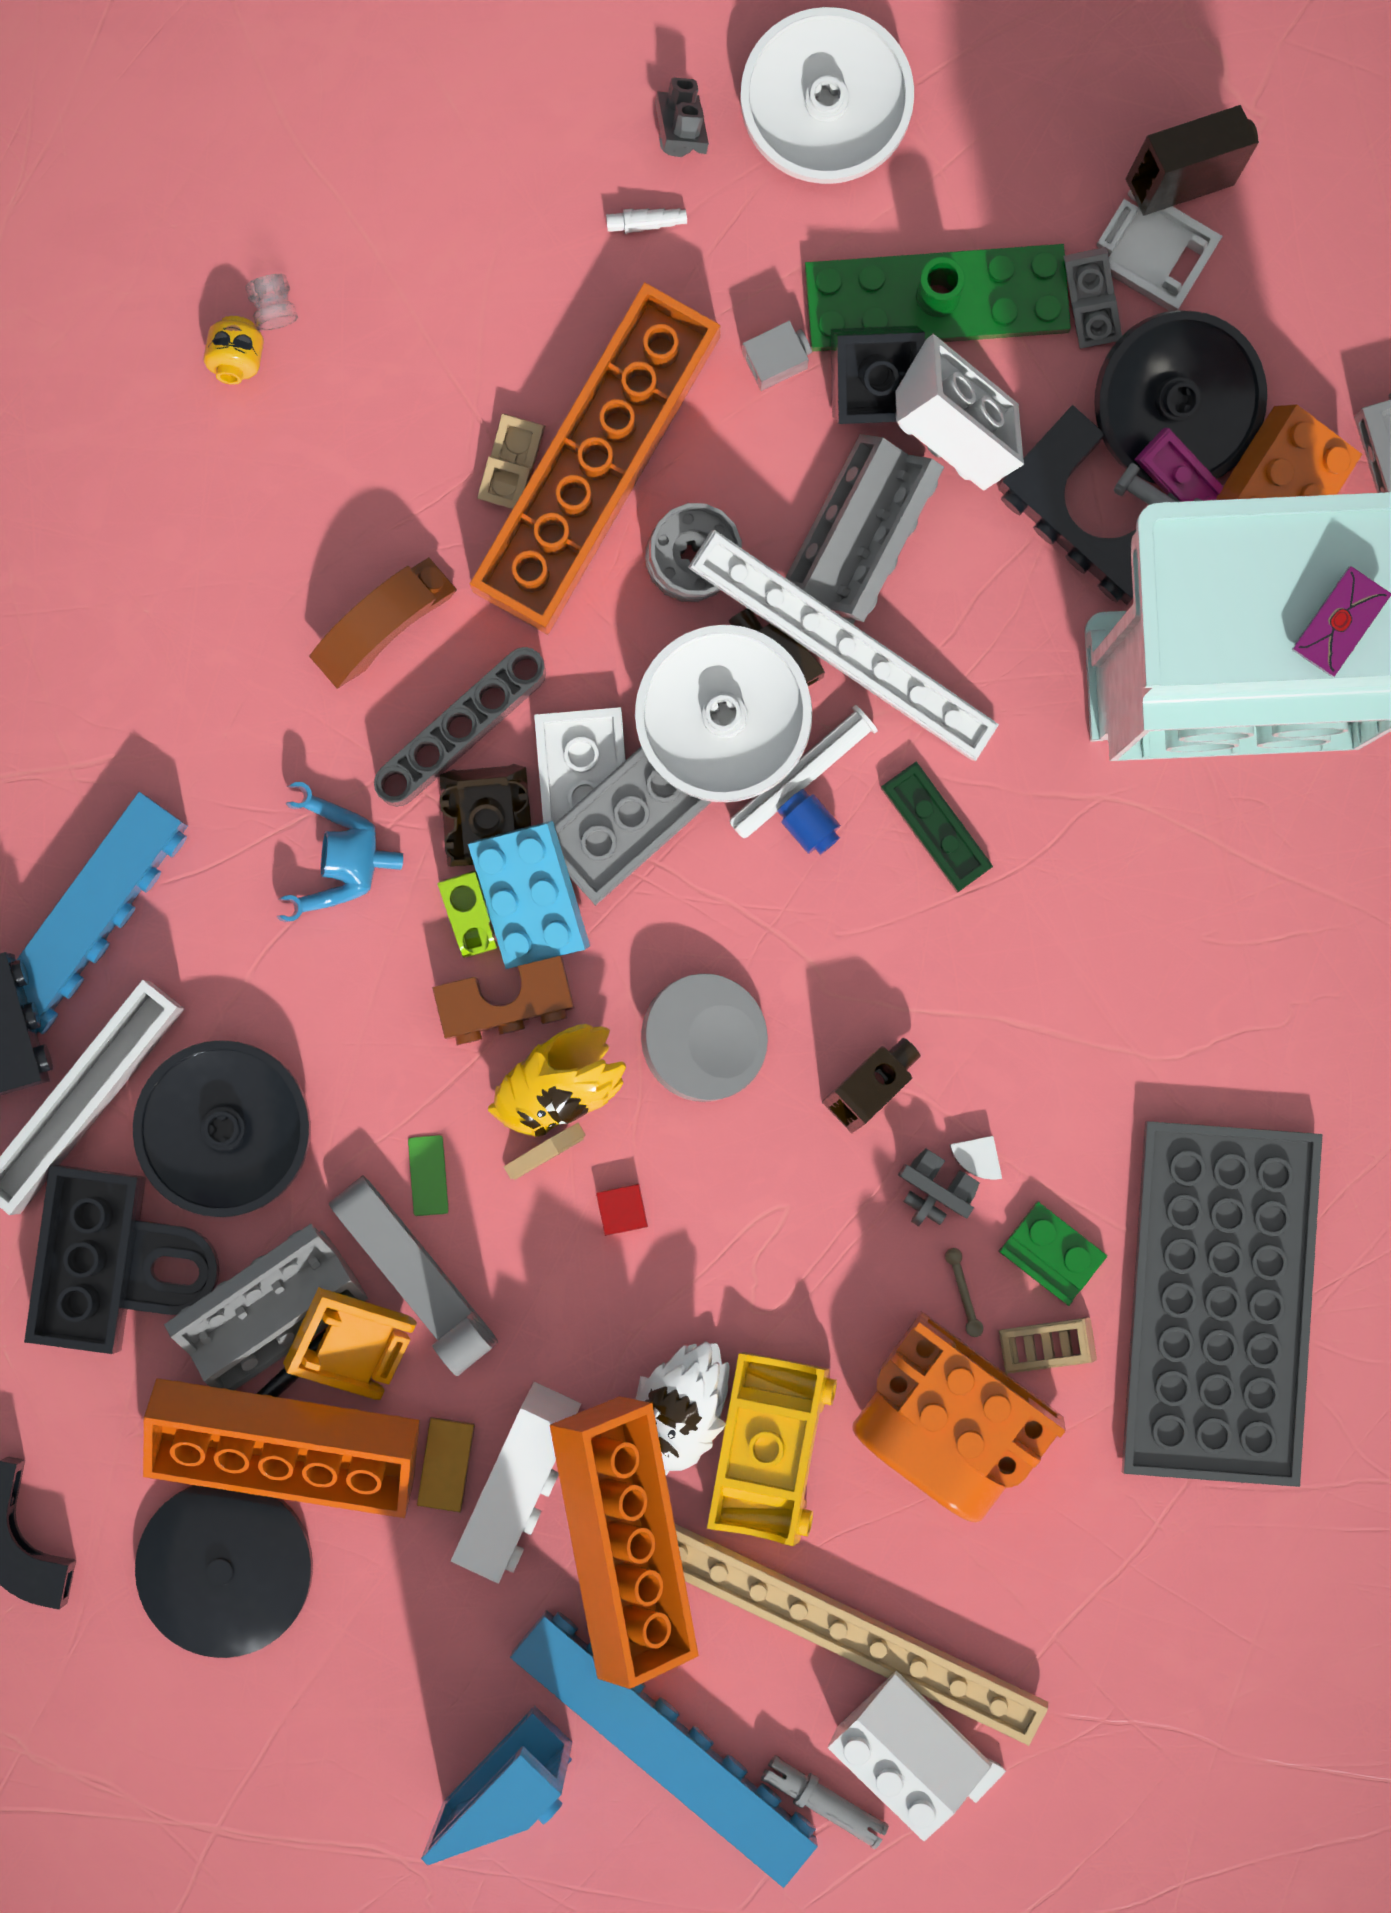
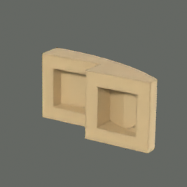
[477,414,546,509]

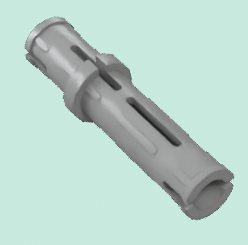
[761,1755,889,1849]

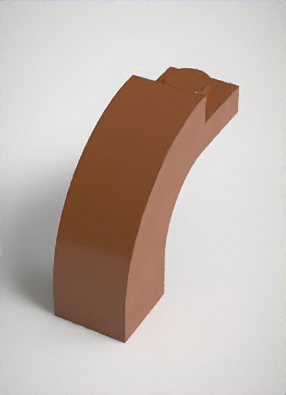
[309,557,457,689]

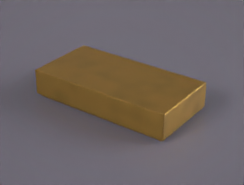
[417,1417,475,1512]

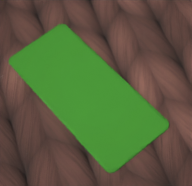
[408,1135,448,1216]

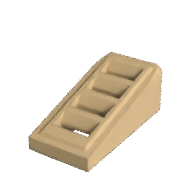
[999,1317,1097,1374]

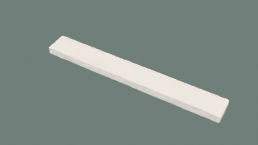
[688,530,999,761]

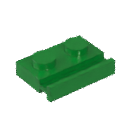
[998,1202,1107,1306]

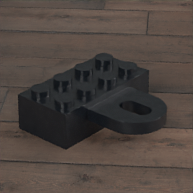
[24,1165,219,1354]

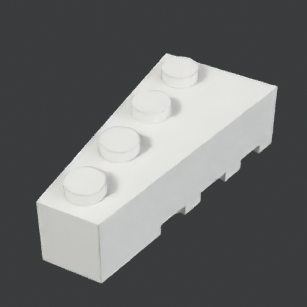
[450,1382,582,1584]

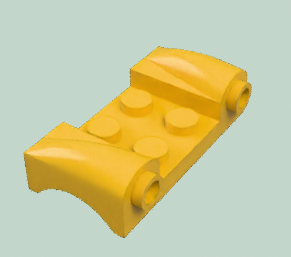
[707,1352,837,1546]

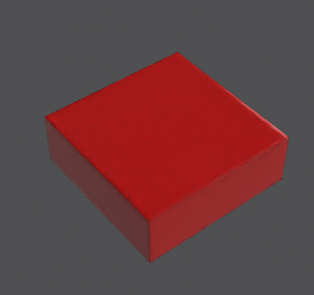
[596,1184,648,1236]

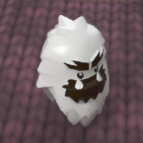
[633,1341,730,1475]

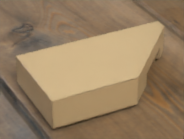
[503,1123,586,1180]

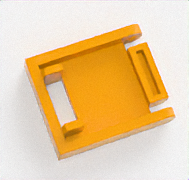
[283,1287,417,1400]

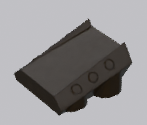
[439,764,531,867]

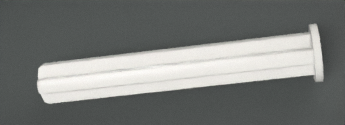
[729,705,878,838]

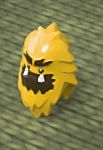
[488,1024,626,1137]

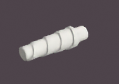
[606,208,687,234]

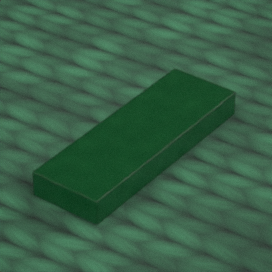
[881,761,993,893]

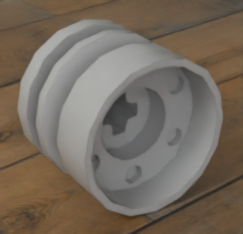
[645,503,742,602]

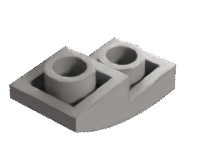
[1063,247,1122,349]

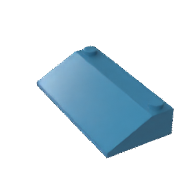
[421,1706,573,1865]

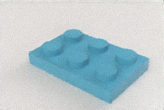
[468,820,590,969]

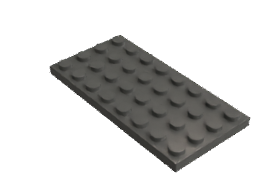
[1122,1121,1323,1487]

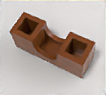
[432,956,575,1045]

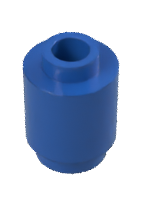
[777,789,841,855]

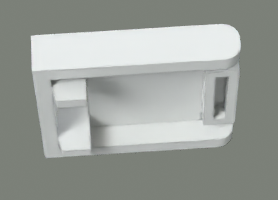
[1097,190,1222,311]

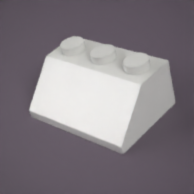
[895,334,1024,491]
[827,1671,992,1841]

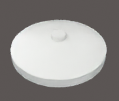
[740,7,914,184]
[635,625,812,802]

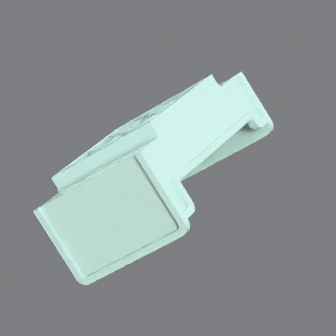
[1085,492,1391,761]

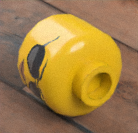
[203,316,264,384]

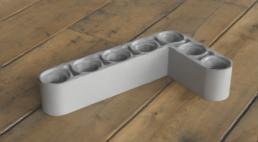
[329,1175,498,1377]

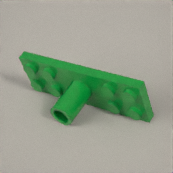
[805,244,1071,352]

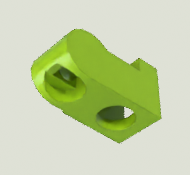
[437,870,497,958]

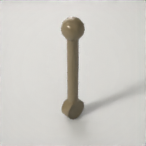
[945,1248,984,1337]

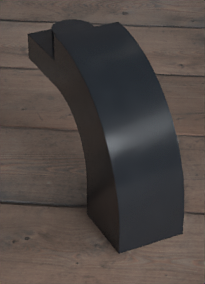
[0,1457,76,1610]

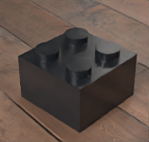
[831,326,925,424]

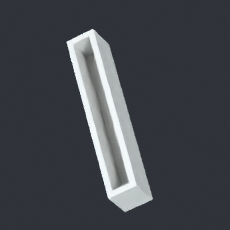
[0,980,185,1215]

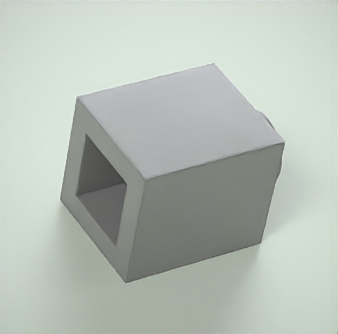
[742,320,812,391]

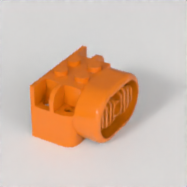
[852,1311,1066,1523]

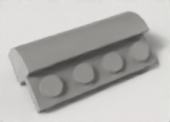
[785,434,944,624]
[164,1224,368,1390]

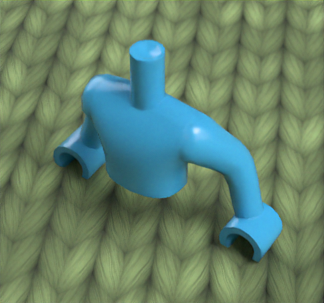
[277,782,403,922]

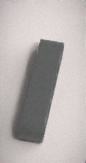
[374,647,546,807]

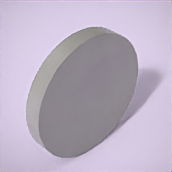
[641,974,768,1102]

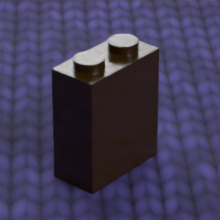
[1125,105,1259,216]

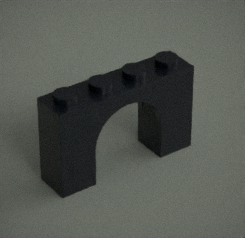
[999,405,1180,605]

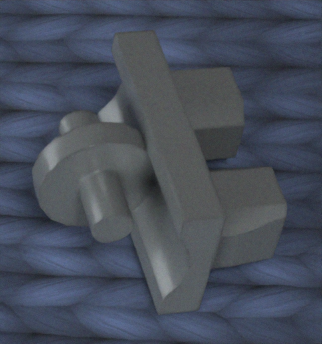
[655,77,709,157]
[898,1148,980,1226]

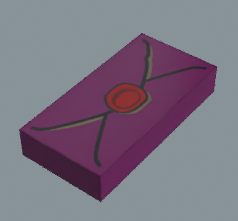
[1291,566,1391,677]

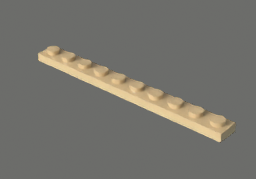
[674,1523,1048,1746]

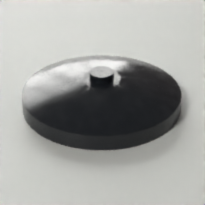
[1094,310,1267,484]
[133,1041,311,1217]
[135,1485,313,1658]

